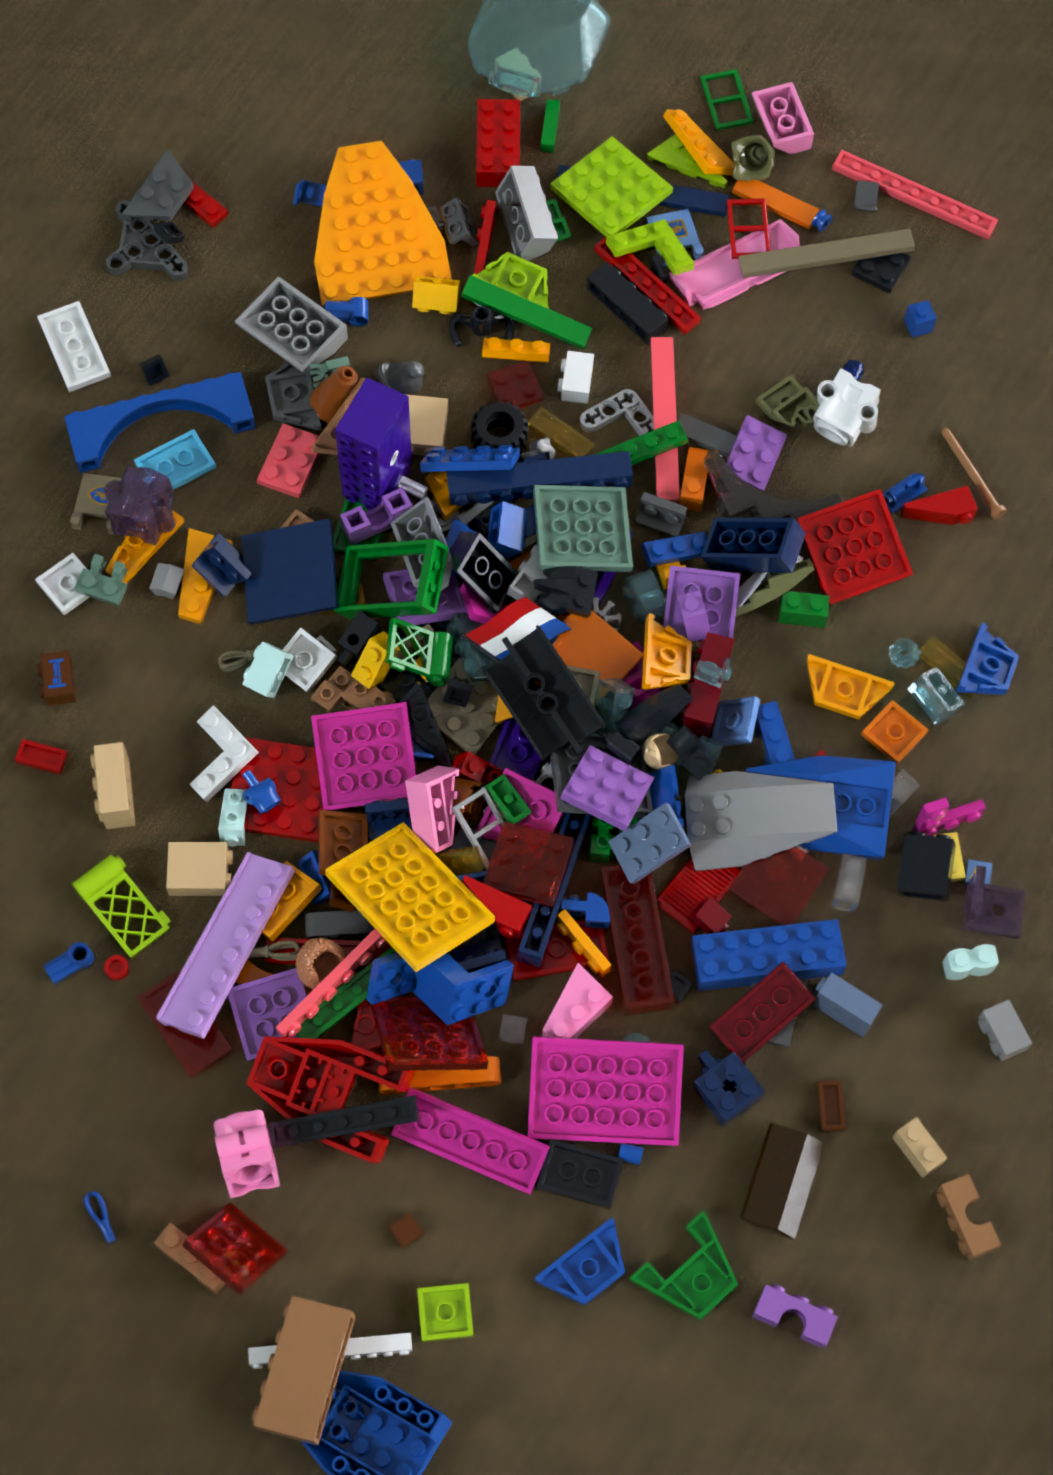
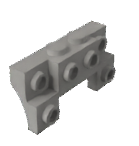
[507,543,552,614]

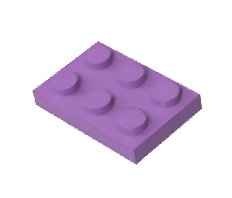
[721,415,787,494]

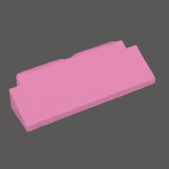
[668,219,800,310]

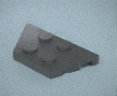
[122,150,194,221]
[265,362,322,431]

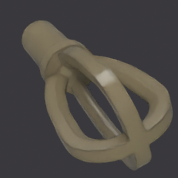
[218,649,255,672]
[248,940,300,961]

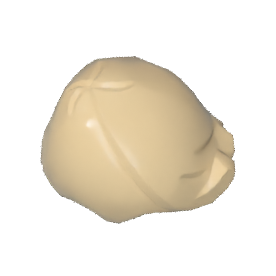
[642,733,679,770]

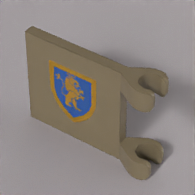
[70,473,129,535]

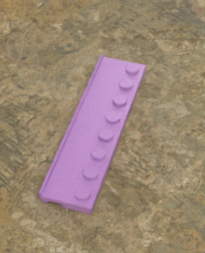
[156,852,295,1039]

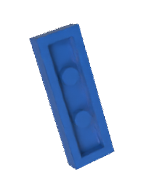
[641,531,707,567]

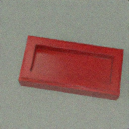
[14,739,69,775]

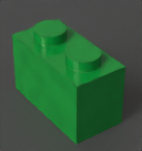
[778,591,829,628]

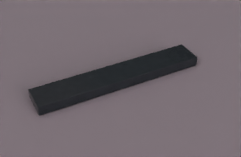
[268,1095,420,1148]

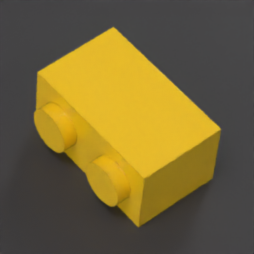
[412,276,460,314]
[351,631,400,689]

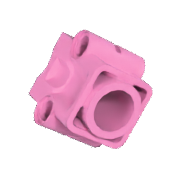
[214,1110,280,1198]

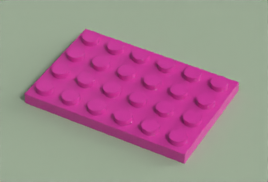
[528,1036,684,1146]

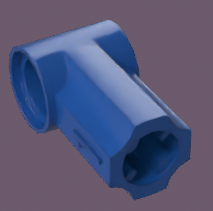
[325,297,369,326]
[43,942,95,985]

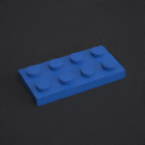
[420,445,520,472]

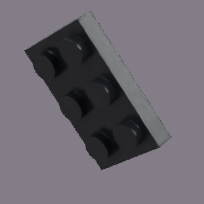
[537,1139,623,1209]

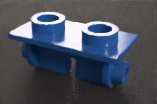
[883,473,928,514]

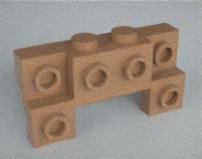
[311,666,396,713]

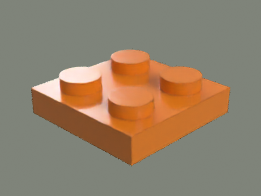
[861,700,928,765]

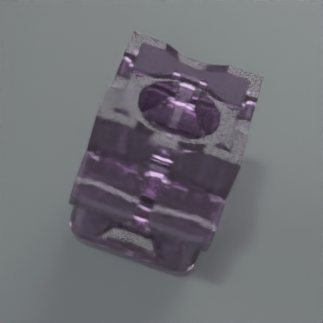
[104,466,176,545]

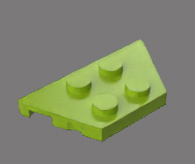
[472,252,549,309]

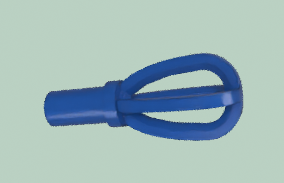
[83,1191,117,1244]

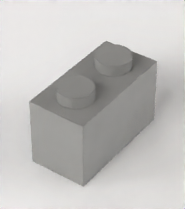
[978,1000,1032,1061]

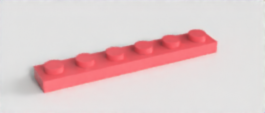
[276,929,388,1037]

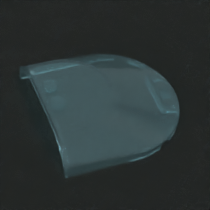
[468,0,611,97]

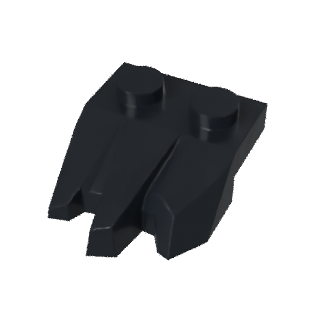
[533,566,598,618]

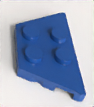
[956,622,1019,695]
[534,1217,625,1306]

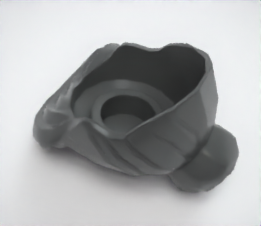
[376,360,424,394]

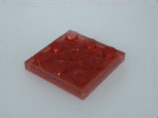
[483,822,574,907]
[728,846,830,925]
[182,1202,288,1296]

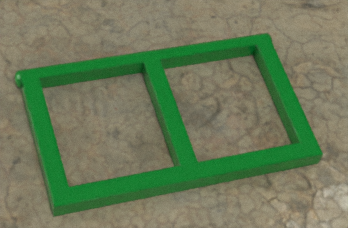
[700,69,753,131]

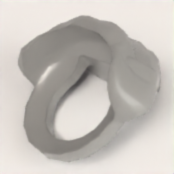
[521,438,555,460]

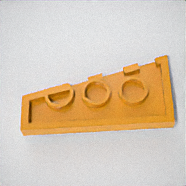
[105,493,184,584]

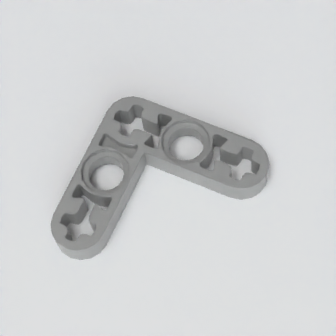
[580,389,654,436]

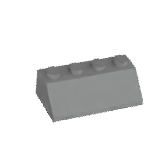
[495,166,558,261]
[391,496,453,591]

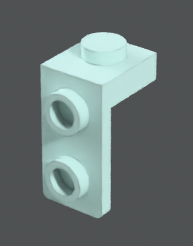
[218,788,247,847]

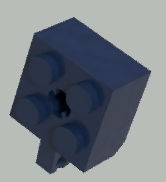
[693,1050,765,1127]

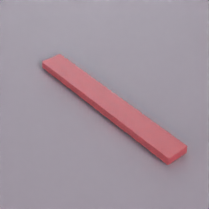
[832,150,998,240]
[650,337,680,503]

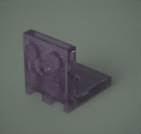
[961,865,1026,939]

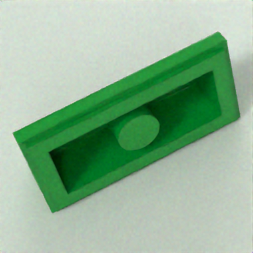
[484,774,532,829]

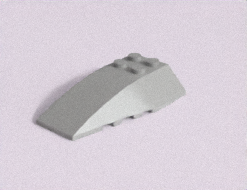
[685,771,837,871]

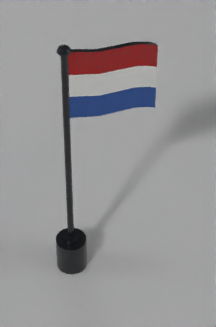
[459,597,642,765]

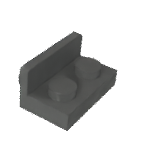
[438,198,480,247]
[635,492,687,537]

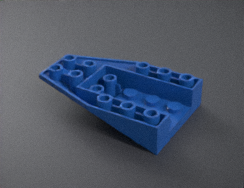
[745,755,896,861]
[301,1370,453,1475]

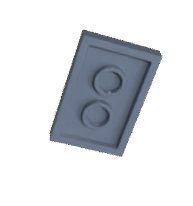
[608,803,692,884]

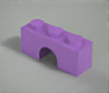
[340,487,413,545]
[752,1284,838,1349]

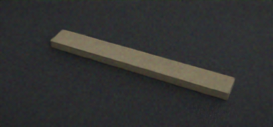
[738,229,915,278]

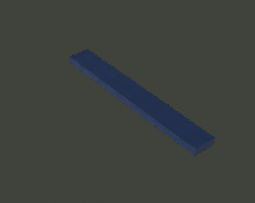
[556,165,729,217]

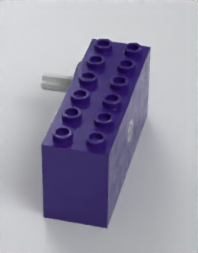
[335,377,428,510]

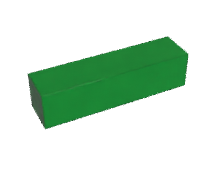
[540,99,560,153]

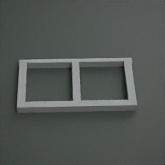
[451,787,521,871]

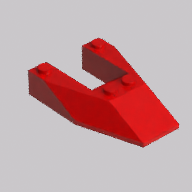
[246,1036,417,1164]

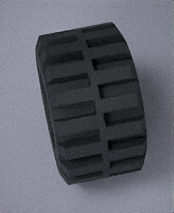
[471,400,528,455]

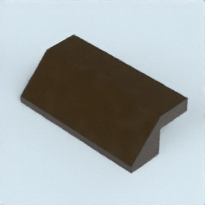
[740,1123,824,1239]

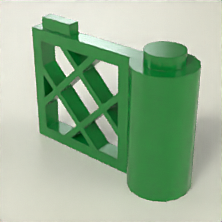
[385,617,453,687]

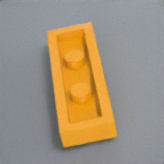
[482,337,550,362]
[556,909,611,977]

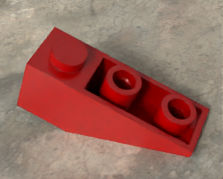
[452,751,504,785]

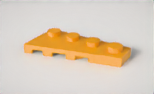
[663,109,735,175]
[178,528,233,624]

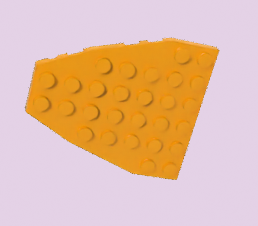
[314,141,452,307]

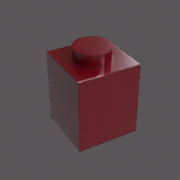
[688,897,732,934]

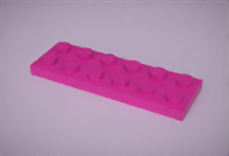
[391,1087,550,1194]

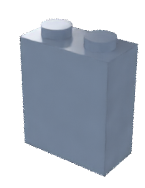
[813,973,883,1037]

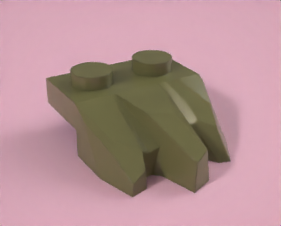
[755,375,820,428]

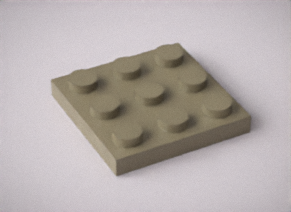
[427,658,498,754]

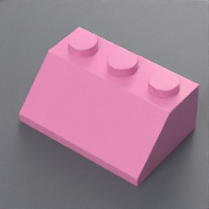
[752,82,814,154]

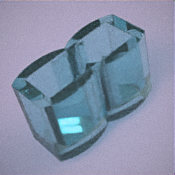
[622,569,666,624]

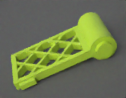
[72,854,171,959]

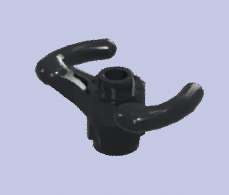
[449,306,515,347]

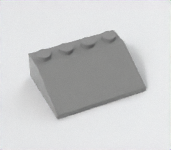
[235,276,348,373]

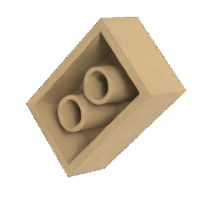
[90,742,135,829]

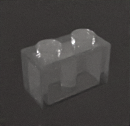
[831,853,867,913]

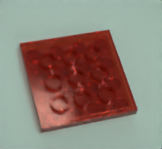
[371,997,489,1071]

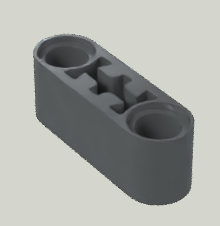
[305,910,375,940]

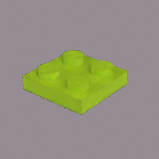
[417,1283,474,1342]

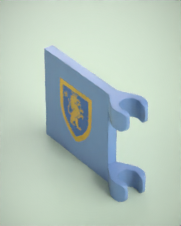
[646,209,704,268]

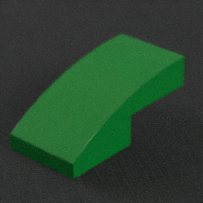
[546,198,571,243]

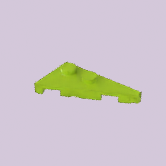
[647,134,728,188]

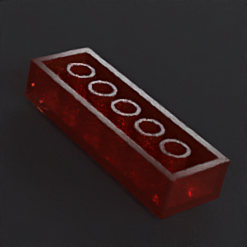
[600,865,675,1016]

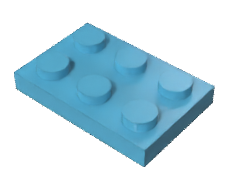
[134,429,216,499]

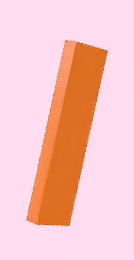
[732,180,820,229]

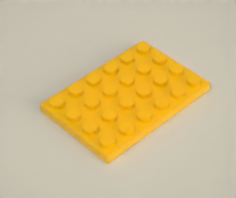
[325,822,495,972]

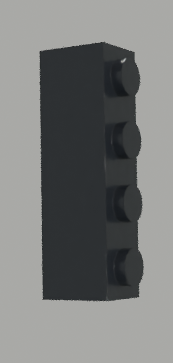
[587,262,668,345]

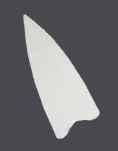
[737,572,768,607]

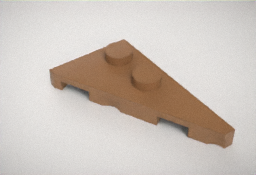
[311,378,366,455]

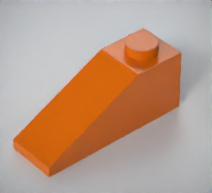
[679,447,711,512]

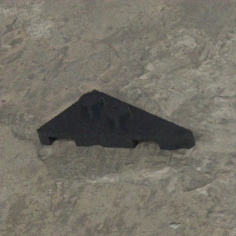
[398,681,453,767]

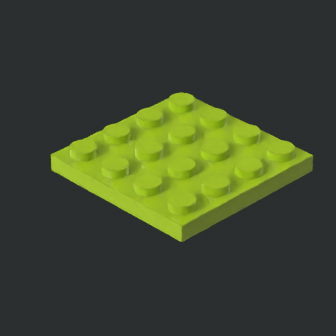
[550,136,673,236]

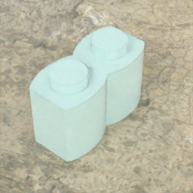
[942,944,999,980]

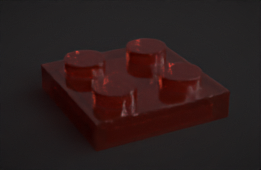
[487,361,545,409]

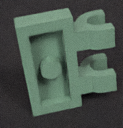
[310,356,350,388]
[74,554,128,607]

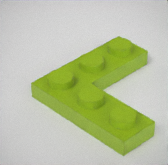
[606,219,695,276]

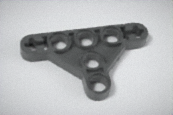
[106,200,189,281]

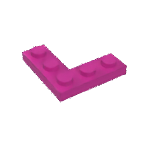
[912,797,986,836]

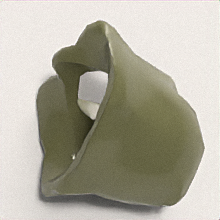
[731,135,775,181]

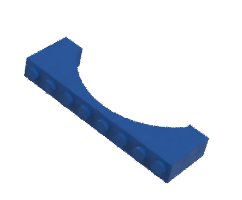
[64,372,256,473]

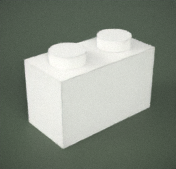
[557,351,594,404]

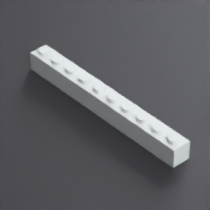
[248,1333,412,1369]

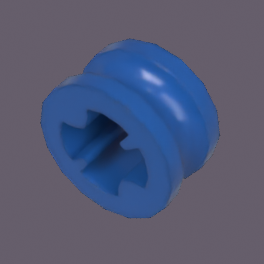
[811,209,833,232]

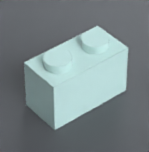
[242,642,294,698]

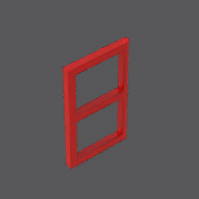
[727,198,771,259]

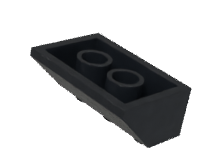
[450,531,519,613]

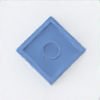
[710,696,760,748]

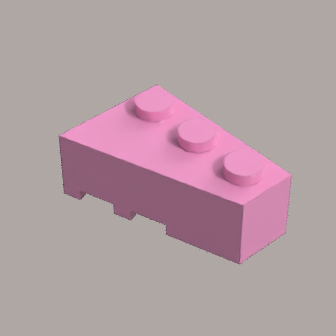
[405,765,459,853]
[542,963,613,1038]

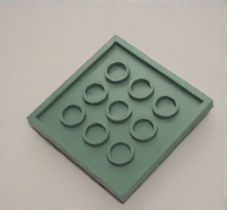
[533,485,633,572]

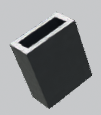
[897,832,956,901]

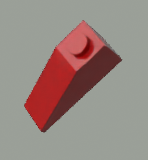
[901,485,978,525]
[463,875,532,938]

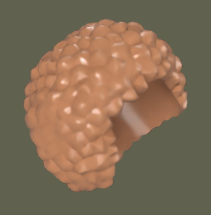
[296,937,346,989]

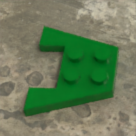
[629,1210,738,1321]

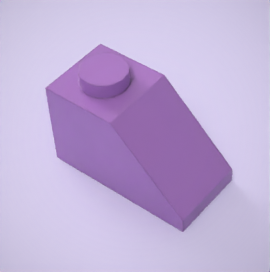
[677,590,711,642]

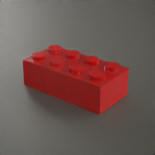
[476,99,520,187]

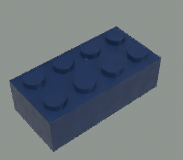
[701,518,806,573]

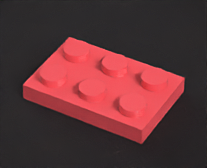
[257,424,320,498]

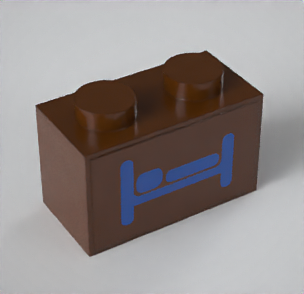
[37,650,76,706]

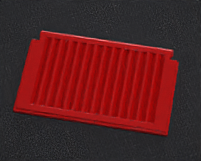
[656,857,743,934]

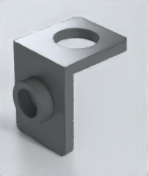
[853,180,879,213]

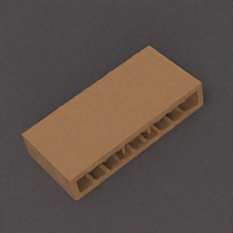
[252,1296,356,1445]

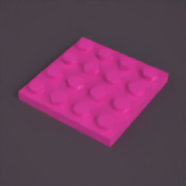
[311,702,417,811]

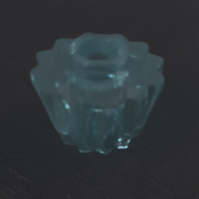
[888,638,921,669]

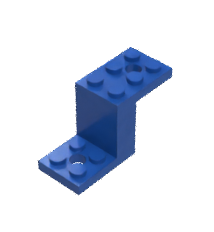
[366,952,514,1025]

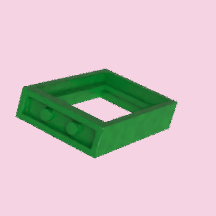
[334,539,449,619]

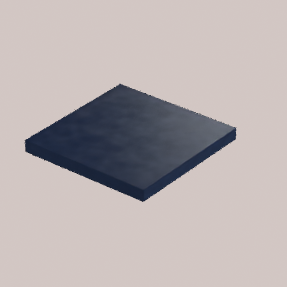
[242,519,339,625]

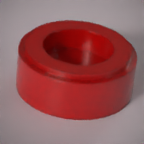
[104,955,130,981]

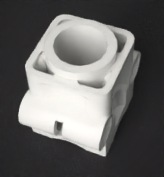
[813,368,881,447]

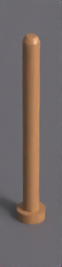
[942,428,1007,520]

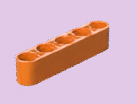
[379,1056,502,1095]

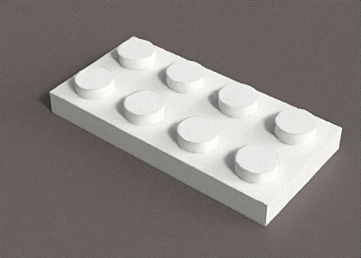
[37,301,111,392]

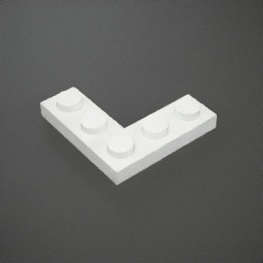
[190,705,259,802]

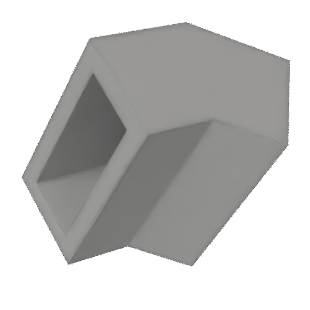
[149,563,184,599]

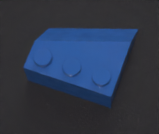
[648,765,684,828]

